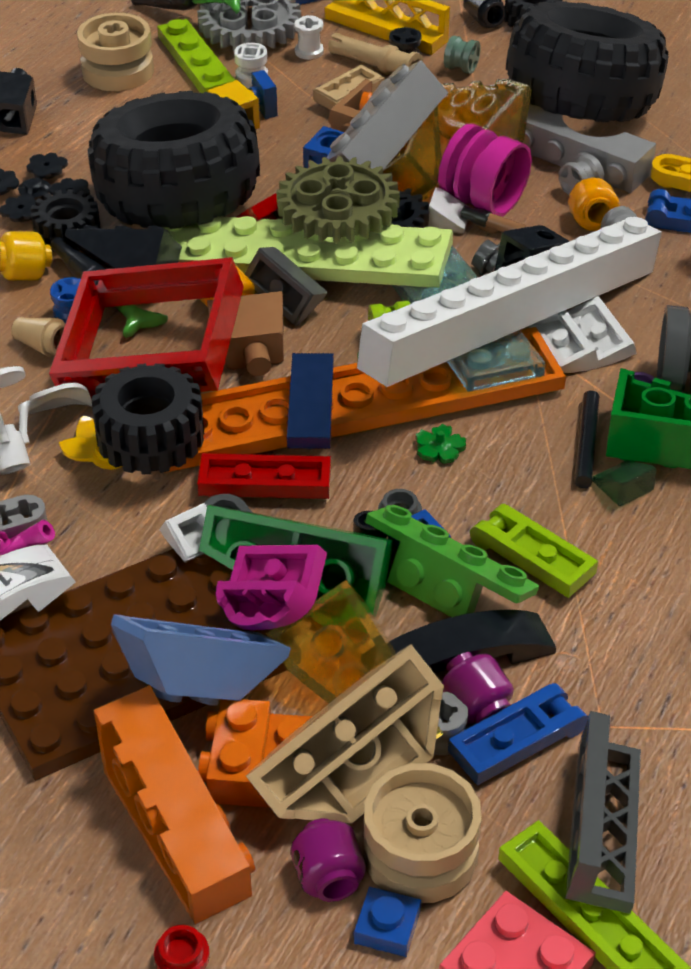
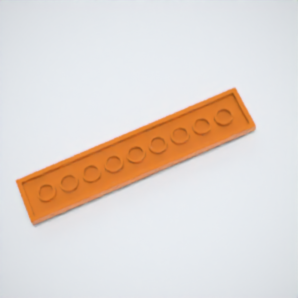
[164,327,566,473]

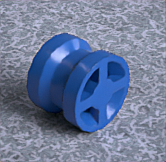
[50,277,81,324]

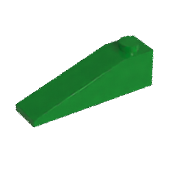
[199,505,395,633]

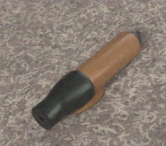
[461,206,526,233]

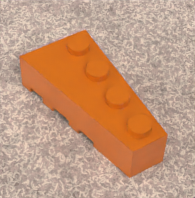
[94,685,255,925]

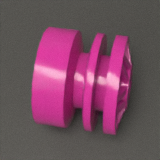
[438,124,532,216]

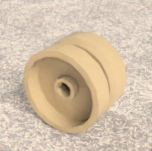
[77,13,154,92]
[364,763,481,903]

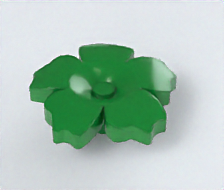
[415,424,466,464]

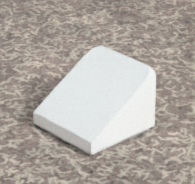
[428,187,469,234]
[159,503,207,563]

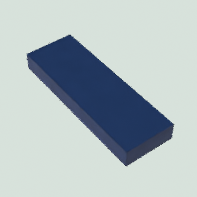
[287,353,334,449]

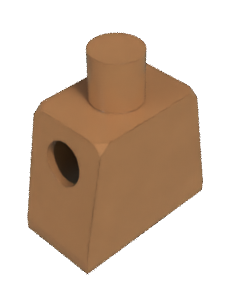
[207,291,284,376]

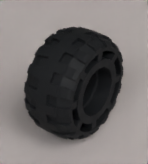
[505,1,669,122]
[87,91,260,229]

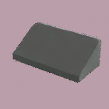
[245,247,327,326]

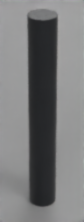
[575,390,600,488]

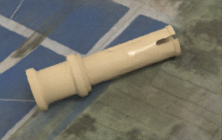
[328,33,423,75]

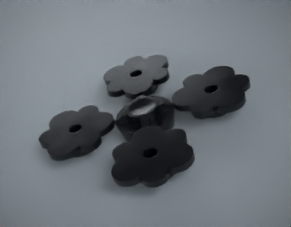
[0,153,90,222]

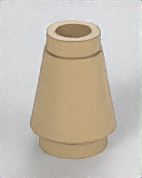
[12,317,65,357]

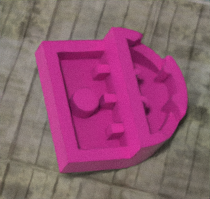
[216,545,327,630]

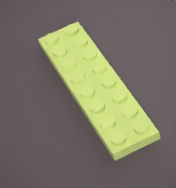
[162,216,453,288]

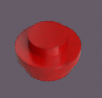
[154,925,210,969]

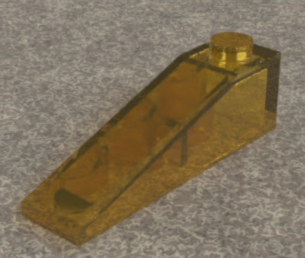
[383,106,442,200]

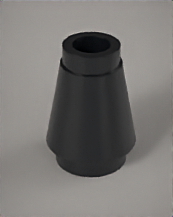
[463,0,506,28]

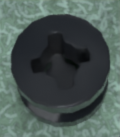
[389,27,422,54]

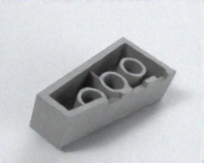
[326,60,448,170]

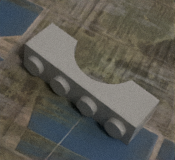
[510,103,656,193]

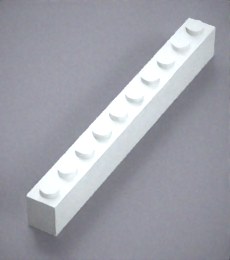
[357,217,662,387]

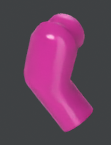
[0,520,55,556]

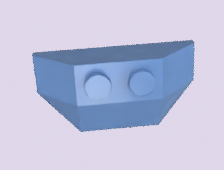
[111,614,291,705]

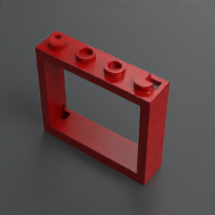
[49,257,244,400]

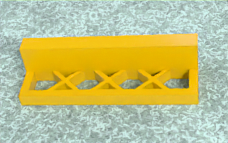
[325,0,450,55]

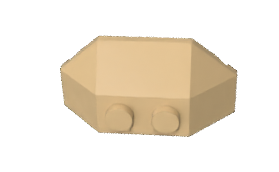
[246,644,444,824]

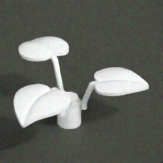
[0,366,92,475]

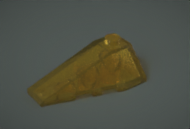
[422,79,532,142]
[267,580,444,739]

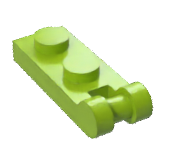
[469,504,598,598]

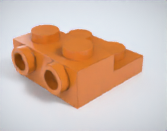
[198,699,313,808]

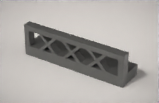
[566,711,641,914]

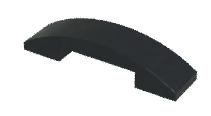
[361,610,556,675]

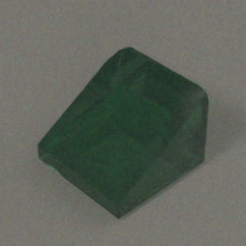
[592,460,657,506]

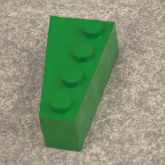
[606,368,691,469]

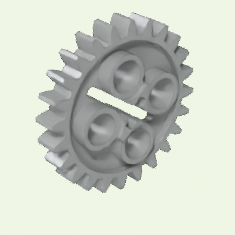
[197,0,301,51]

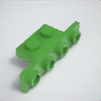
[365,505,539,617]

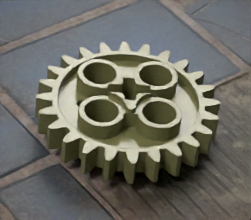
[276,156,400,244]

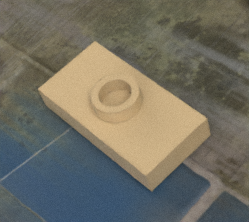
[313,65,385,110]

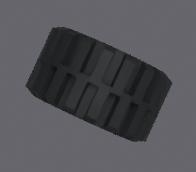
[92,363,204,474]

